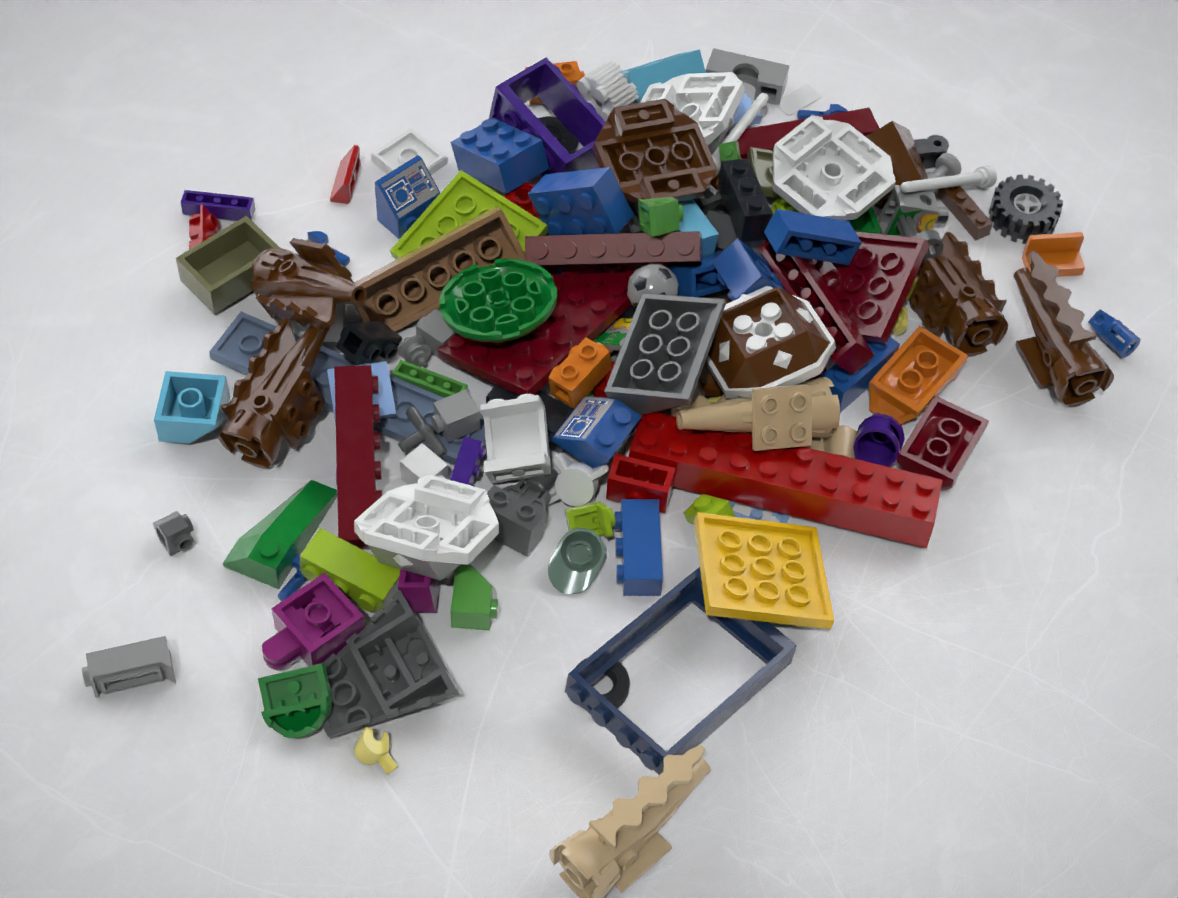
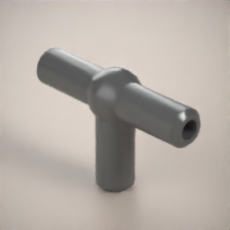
[398,407,447,458]

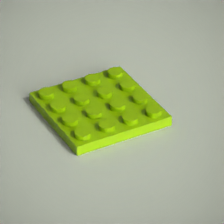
[390,170,548,260]

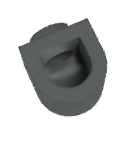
[153,511,194,556]

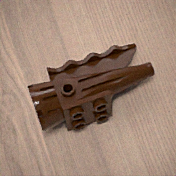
[909,228,1008,357]
[250,238,367,331]
[1013,251,1114,406]
[218,319,330,468]

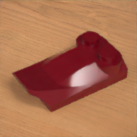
[896,396,989,490]

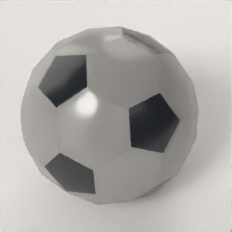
[627,263,679,309]

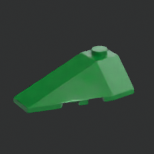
[223,480,337,589]

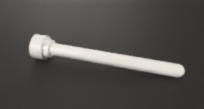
[712,93,769,180]
[900,166,997,193]

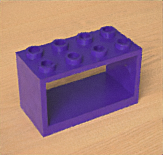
[489,57,606,178]

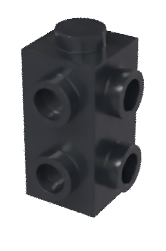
[335,321,402,365]

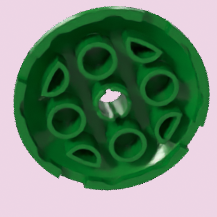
[439,259,558,343]

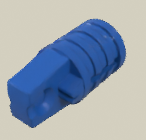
[1088,309,1141,358]

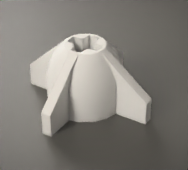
[548,453,609,506]

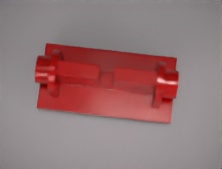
[189,204,219,249]

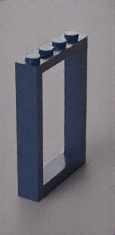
[565,567,797,775]

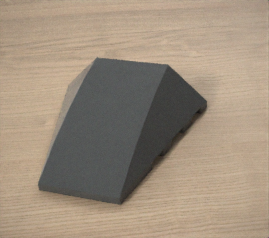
[322,590,460,739]

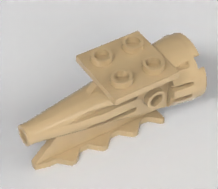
[670,377,840,451]
[549,744,711,898]

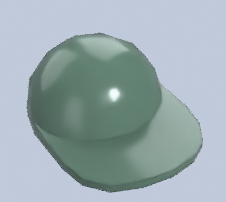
[548,528,605,595]

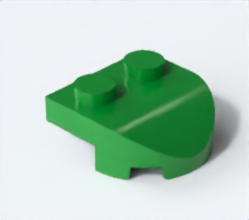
[258,663,332,738]

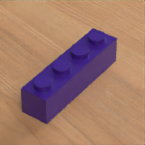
[181,190,255,221]
[450,436,486,487]

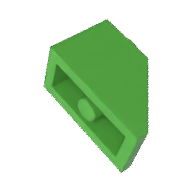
[638,197,683,236]
[450,563,498,631]

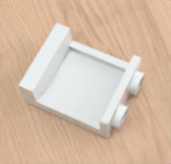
[480,394,551,484]

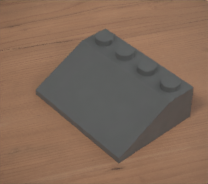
[604,293,726,415]

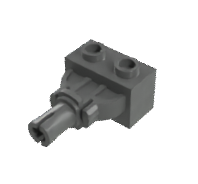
[487,469,559,556]

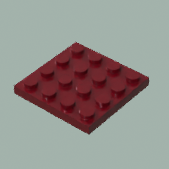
[812,232,930,344]

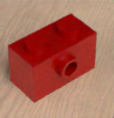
[606,454,675,513]

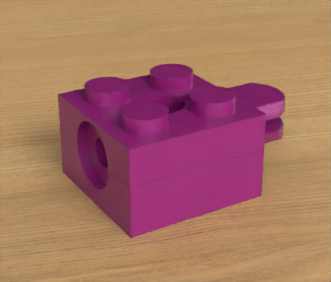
[262,573,365,671]

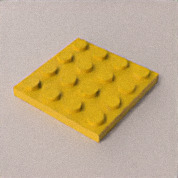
[694,512,835,629]

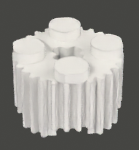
[576,61,639,122]

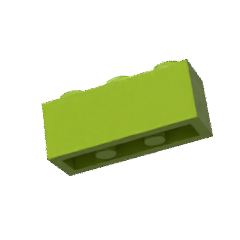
[300,528,400,612]

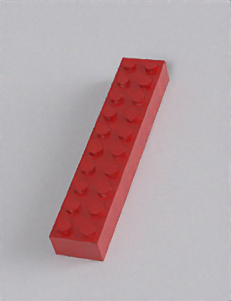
[628,412,942,548]

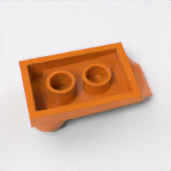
[869,325,968,425]

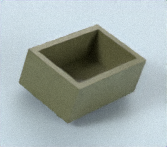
[176,216,280,314]

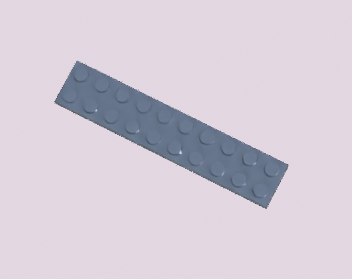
[209,311,486,465]

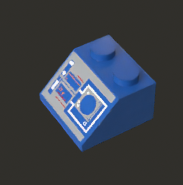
[374,155,440,239]
[551,396,642,468]

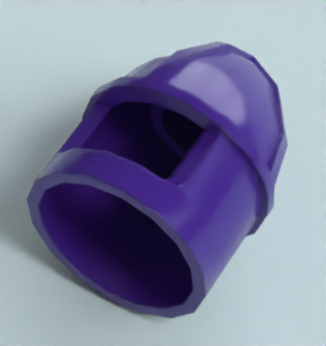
[853,413,905,467]

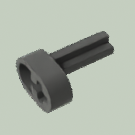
[896,215,944,264]

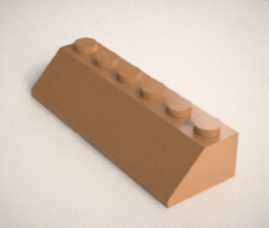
[353,207,525,332]

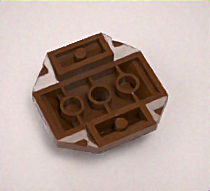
[592,99,717,206]

